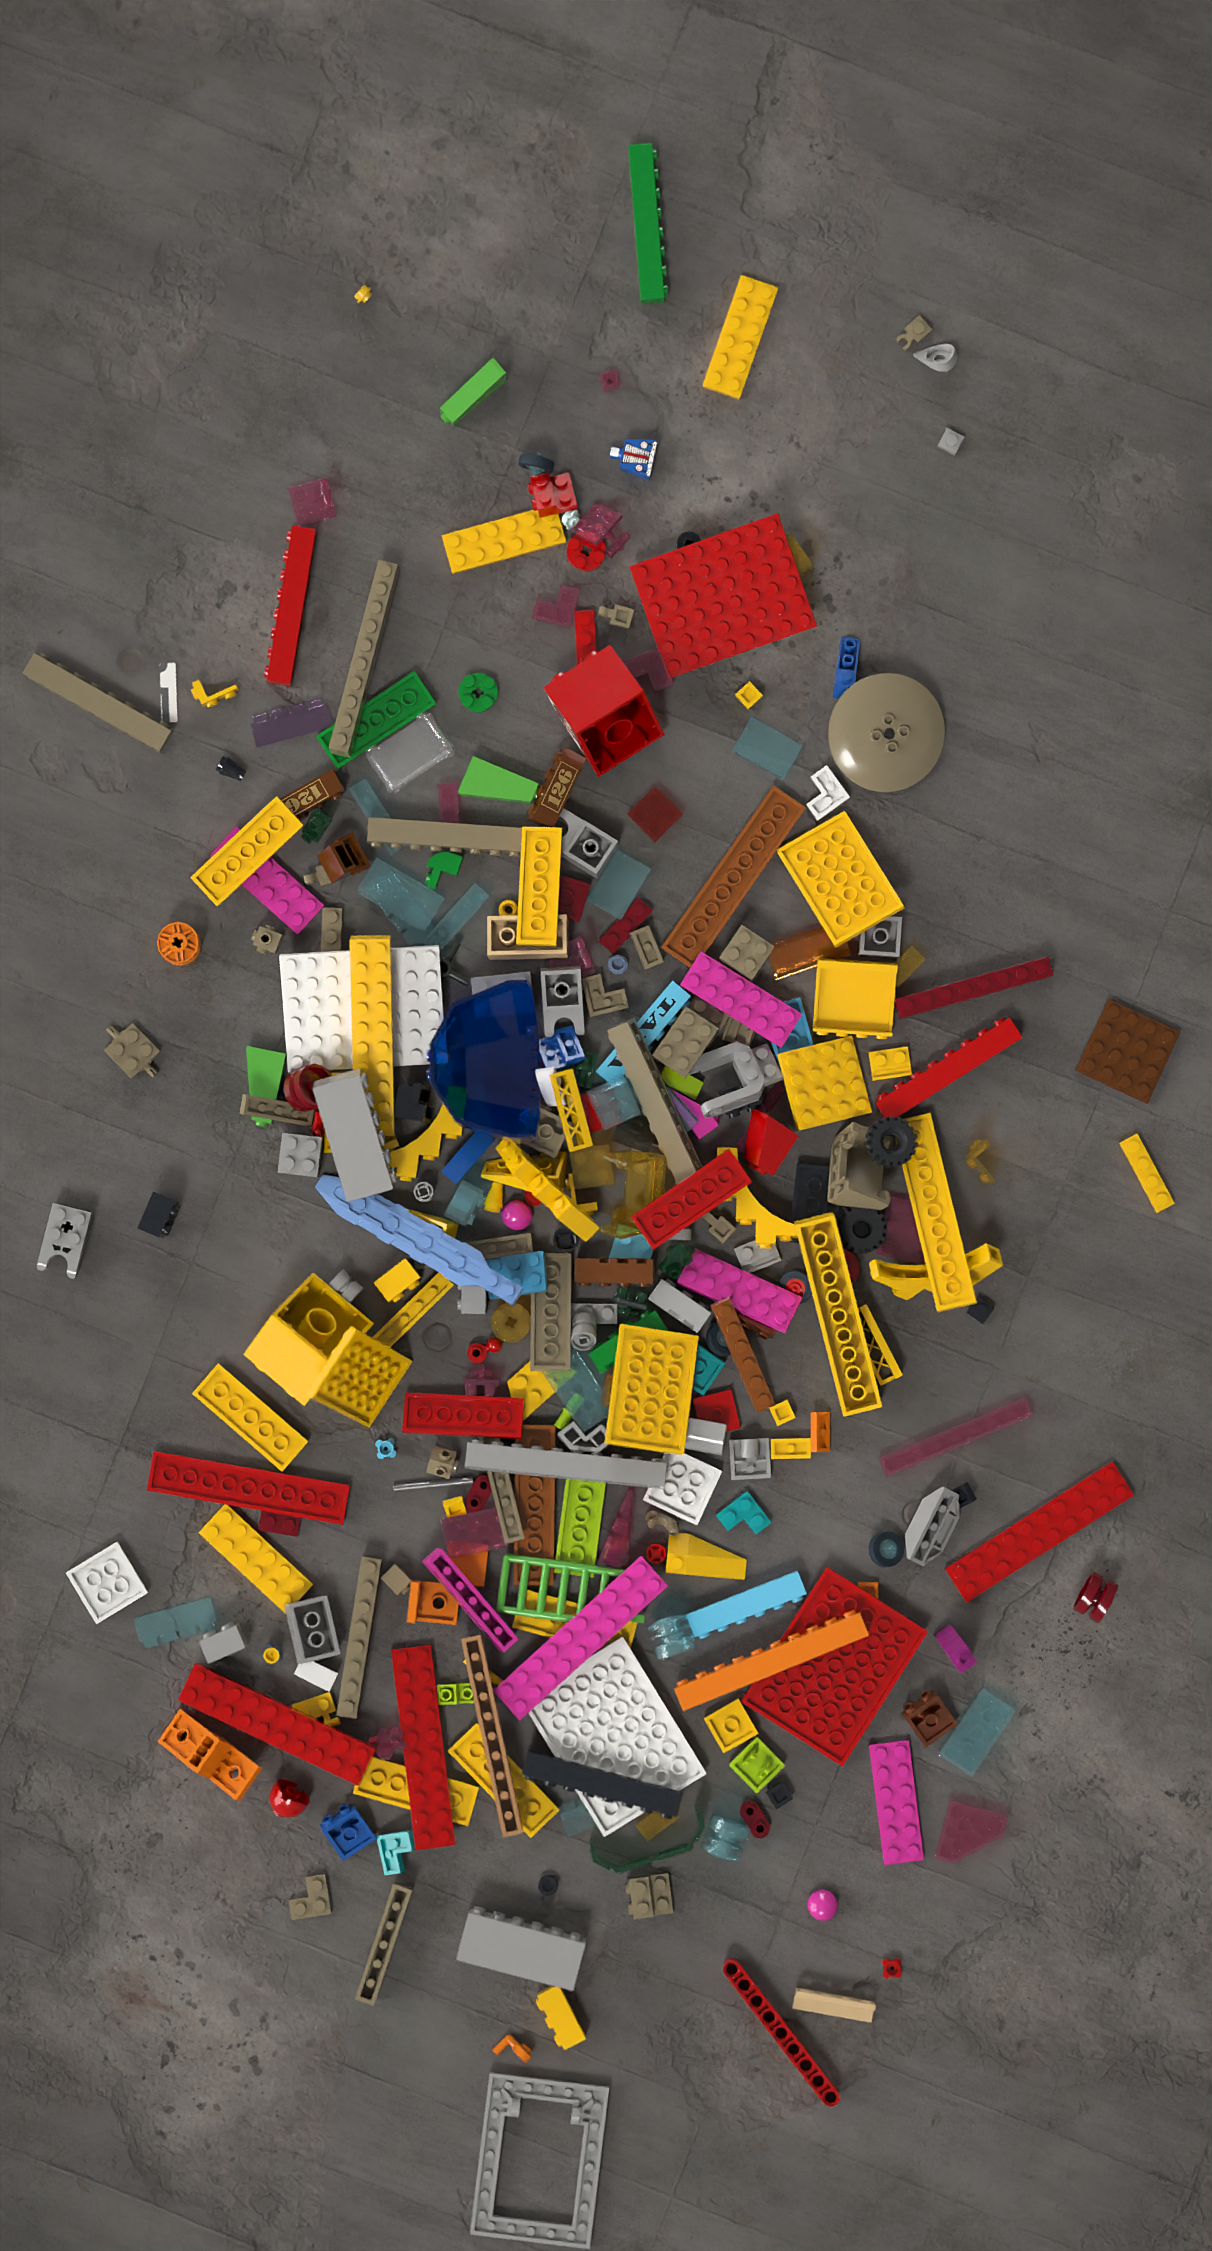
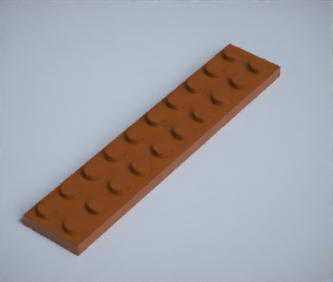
[661,785,806,968]

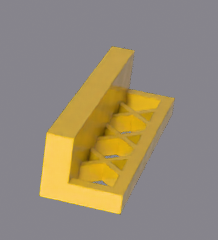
[549,1069,593,1152]
[858,1304,903,1386]

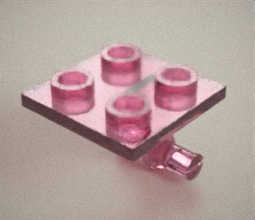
[288,478,336,526]
[571,502,630,559]
[548,936,595,988]

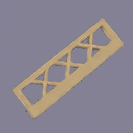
[792,1988,876,2023]

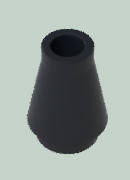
[215,756,246,782]

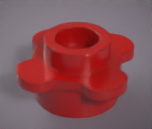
[882,1958,902,1979]

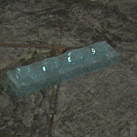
[349,779,407,856]
[422,883,490,953]

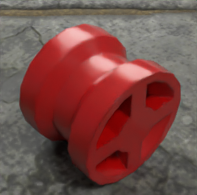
[646,1543,666,1564]

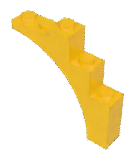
[390,1086,468,1182]
[495,1135,600,1242]
[717,1148,798,1249]
[869,1243,1003,1300]

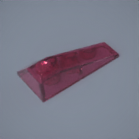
[598,1486,634,1569]

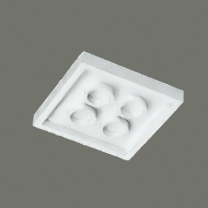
[643,1453,722,1525]
[66,1541,149,1624]

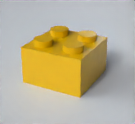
[374,1258,421,1303]

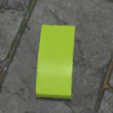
[660,1065,704,1100]
[437,1683,474,1705]

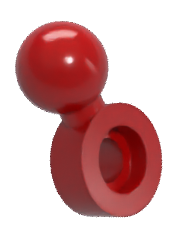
[467,1337,502,1363]

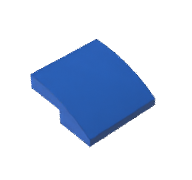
[535,1026,585,1072]

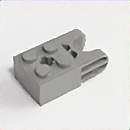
[559,808,618,879]
[541,966,584,1037]
[37,1203,94,1279]

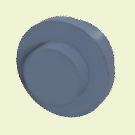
[608,955,628,975]

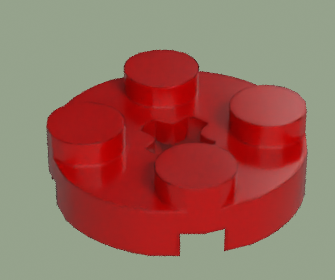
[567,531,606,572]

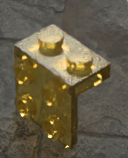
[964,1139,996,1185]

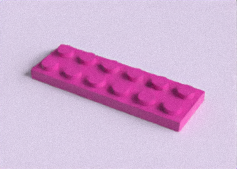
[210,827,324,935]
[680,952,802,1048]
[677,1248,802,1333]
[869,1740,924,1865]

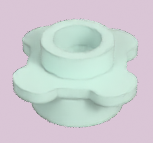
[562,509,580,530]

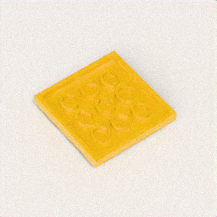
[777,1036,872,1131]

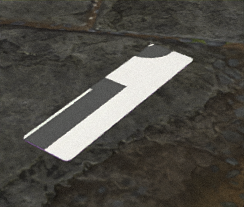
[160,663,177,723]

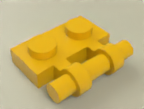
[292,1692,341,1727]

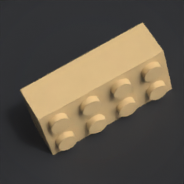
[487,915,569,960]

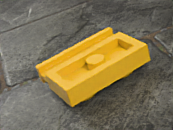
[868,1047,912,1081]

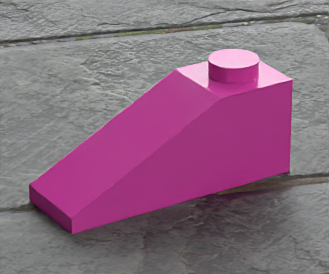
[667,1088,720,1140]

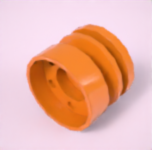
[157,922,202,966]

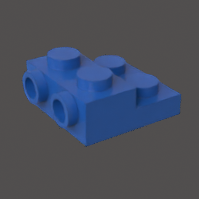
[320,1803,377,1861]

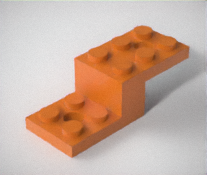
[158,1709,262,1802]

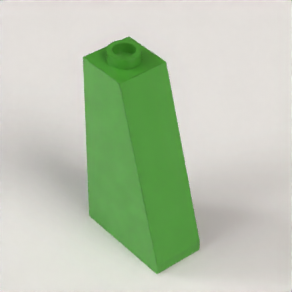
[440,358,507,427]
[458,756,539,804]
[246,1046,287,1127]

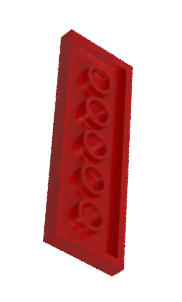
[630,1149,752,1250]
[402,1393,525,1439]

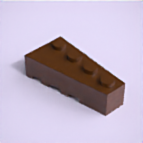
[575,1258,656,1287]

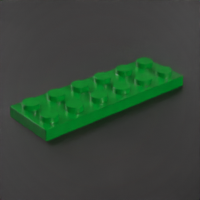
[316,671,437,770]

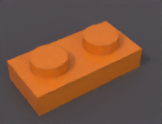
[810,1412,830,1452]

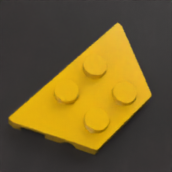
[507,1361,577,1421]

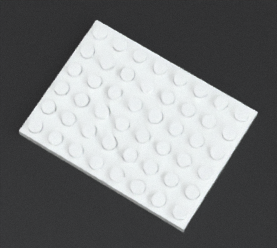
[279,945,446,1072]
[529,1636,707,1837]

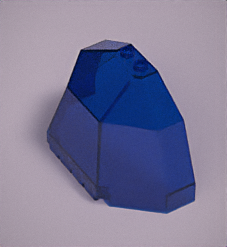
[426,979,541,1143]

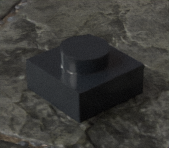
[966,1297,995,1324]
[951,1482,977,1509]
[766,1782,793,1810]

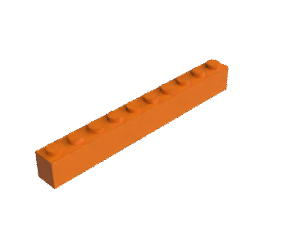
[674,1610,869,1711]

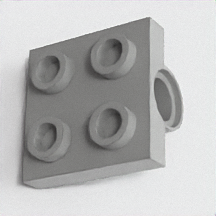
[729,1438,771,1480]

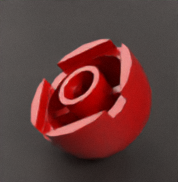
[269,1778,310,1818]

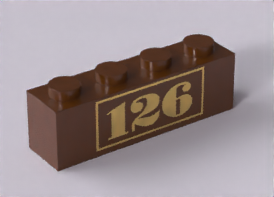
[527,747,586,827]
[280,769,345,821]

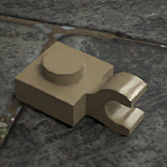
[598,604,634,630]
[304,865,340,887]
[702,1212,736,1244]

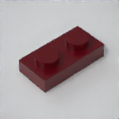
[258,1511,301,1537]

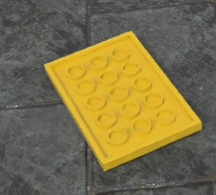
[776,811,904,948]
[605,1324,699,1455]
[307,1326,413,1428]

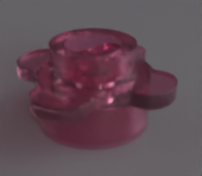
[599,370,621,392]

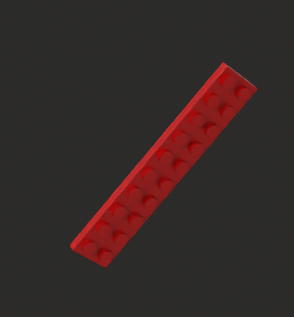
[147,1451,350,1525]
[944,1462,1134,1603]
[391,1645,455,1850]

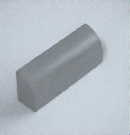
[685,1417,728,1456]

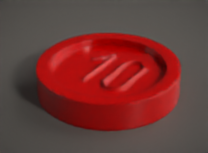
[524,1191,542,1207]

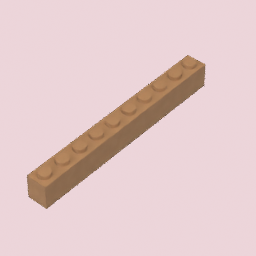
[461,1634,523,1837]

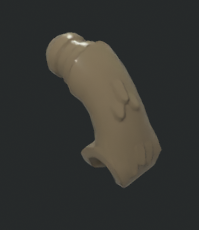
[645,1510,679,1536]

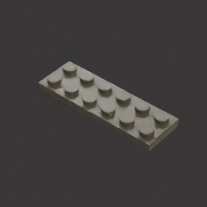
[530,1253,571,1371]

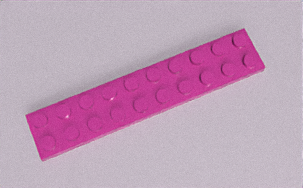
[493,1556,668,1720]

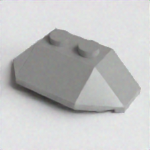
[905,1486,960,1566]

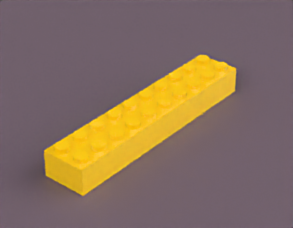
[350,935,395,1136]
[794,1212,882,1417]

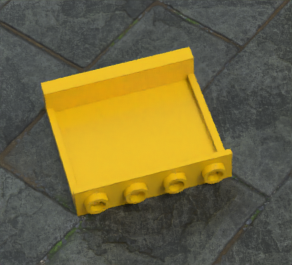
[812,958,898,1039]

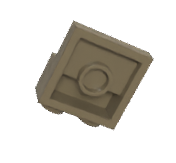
[519,1105,572,1159]
[625,1872,673,1919]

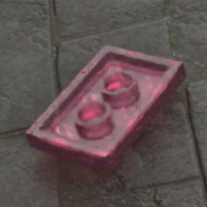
[441,1508,507,1558]

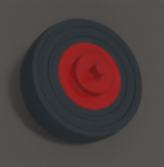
[779,1268,812,1304]

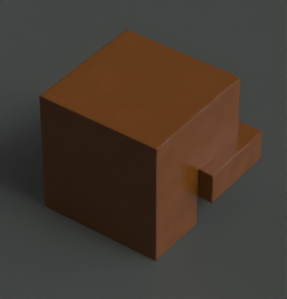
[317,832,371,883]

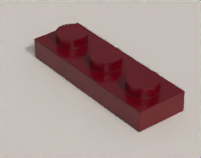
[599,897,653,955]

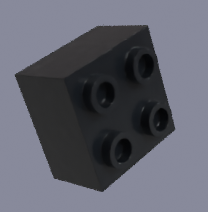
[137,1192,180,1239]

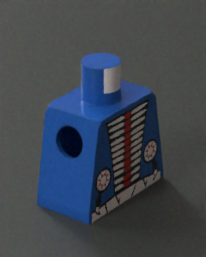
[610,439,657,481]

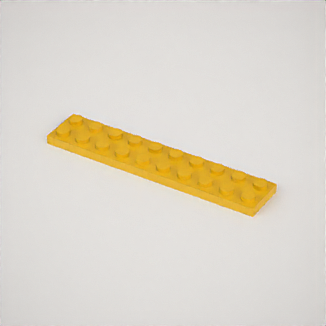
[895,1113,976,1312]

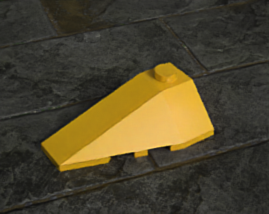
[481,1151,567,1192]
[665,1533,747,1580]

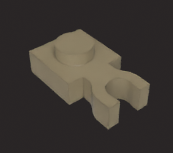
[895,315,932,351]

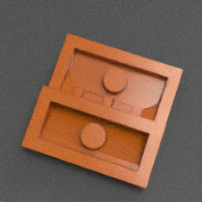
[447,1541,489,1588]

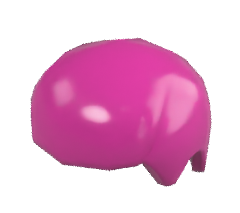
[501,1199,533,1230]
[807,1889,839,1921]

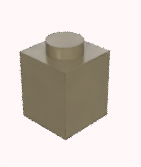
[381,1563,412,1595]

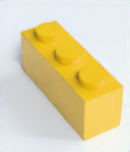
[535,1986,586,2050]

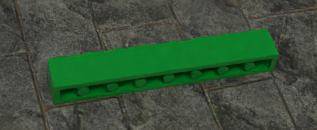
[628,143,668,305]

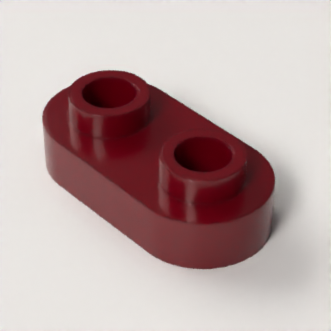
[464,1475,492,1513]
[740,1800,770,1838]

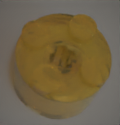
[491,1303,531,1342]

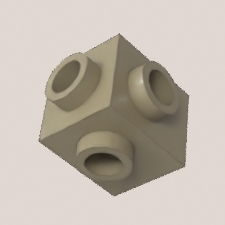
[251,925,283,955]
[426,1445,458,1479]

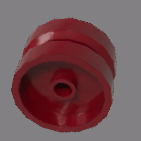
[284,1064,332,1112]
[1073,1572,1119,1623]

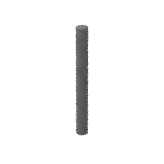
[393,1476,473,1492]

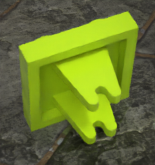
[728,1736,785,1793]

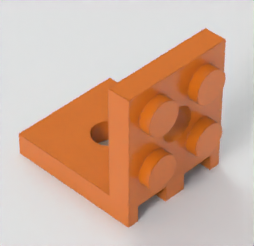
[407,1580,459,1625]

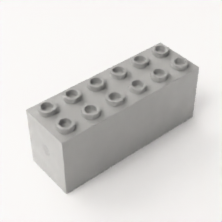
[313,1068,397,1202]
[456,1906,586,1991]

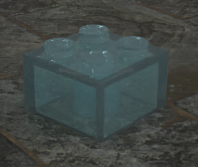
[586,1076,641,1130]
[444,1180,486,1227]

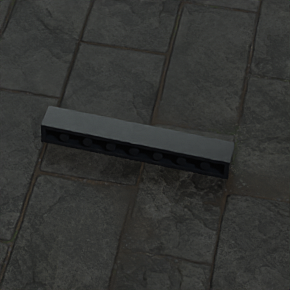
[521,1749,683,1819]

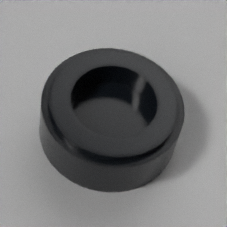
[538,1875,558,1896]

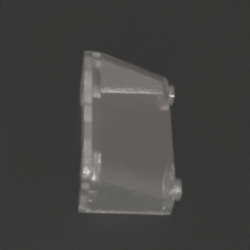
[365,712,457,797]

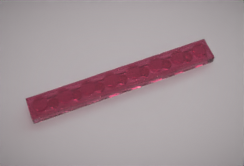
[878,1397,1033,1477]

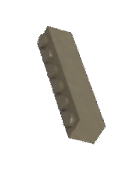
[355,1881,413,2006]

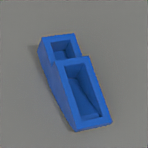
[441,1127,495,1185]

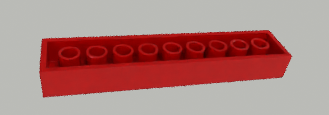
[178,1663,378,1786]

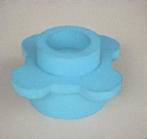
[375,1438,396,1459]

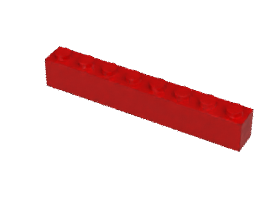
[264,525,317,687]
[875,1017,1023,1118]

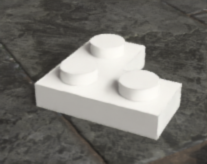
[806,765,850,821]

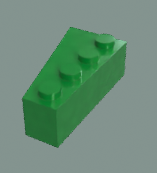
[589,1309,668,1374]

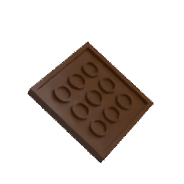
[1075,999,1181,1104]

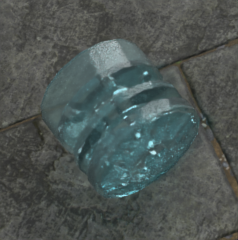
[646,1614,697,1660]
[700,1814,751,1862]

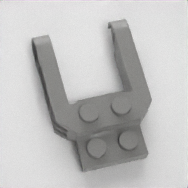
[688,1042,783,1118]

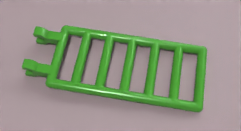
[496,1553,645,1629]

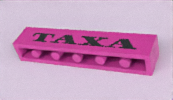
[422,1548,518,1652]

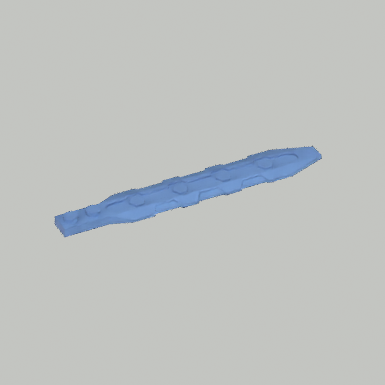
[315,1175,524,1306]

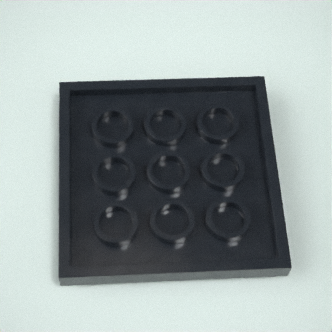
[788,1163,870,1249]

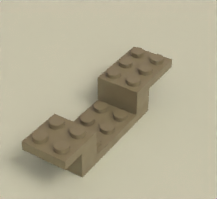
[652,925,775,1078]

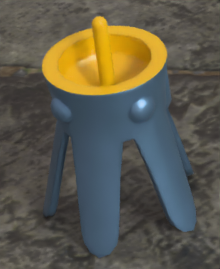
[262,1644,283,1665]

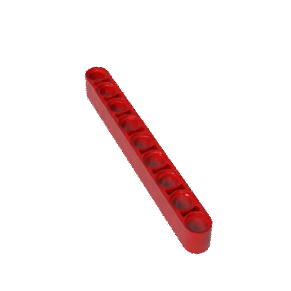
[723,1958,840,2107]

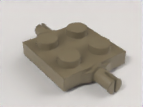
[104,1023,160,1079]

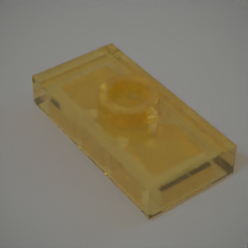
[895,946,926,987]
[635,1811,679,1842]

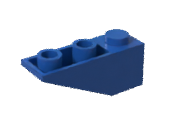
[832,637,860,699]

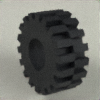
[864,1116,918,1168]
[837,1207,887,1254]

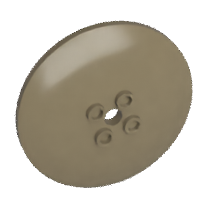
[828,673,945,792]

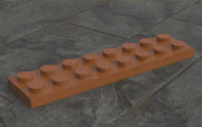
[514,1425,555,1585]

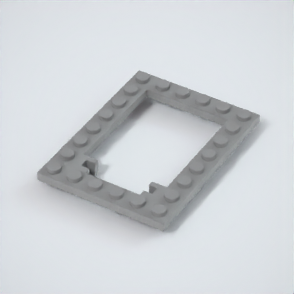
[470,2072,609,2249]

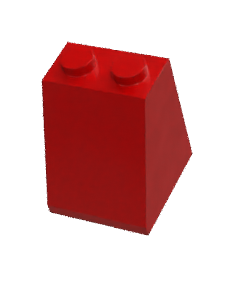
[743,1109,799,1176]

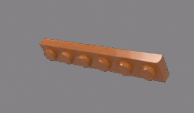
[710,1297,775,1413]

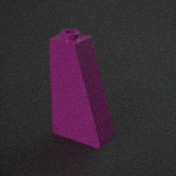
[934,1624,978,1674]

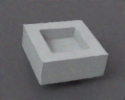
[937,428,964,456]

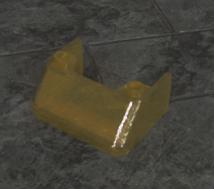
[597,1150,666,1240]

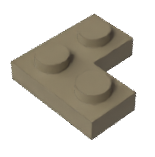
[581,974,629,1017]
[289,1873,332,1920]

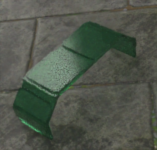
[589,1805,705,1874]

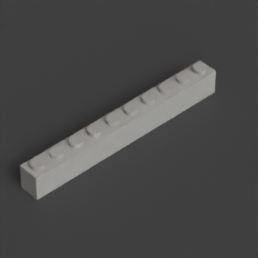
[465,1440,667,1489]

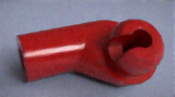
[311,1108,325,1137]

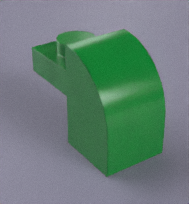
[425,852,463,891]

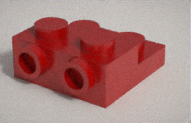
[527,472,578,518]

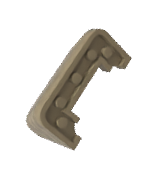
[827,1122,894,1210]

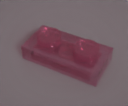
[438,783,459,823]

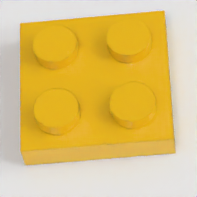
[704,1698,758,1753]

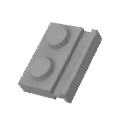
[734,1240,781,1273]

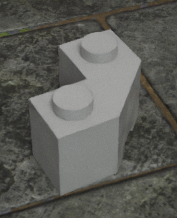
[558,1421,610,1454]

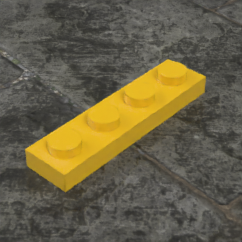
[1119,1134,1175,1213]

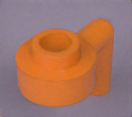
[492,2034,532,2063]

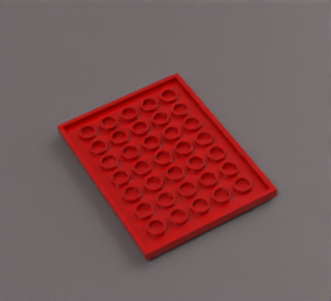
[629,513,818,679]
[741,1567,928,1767]

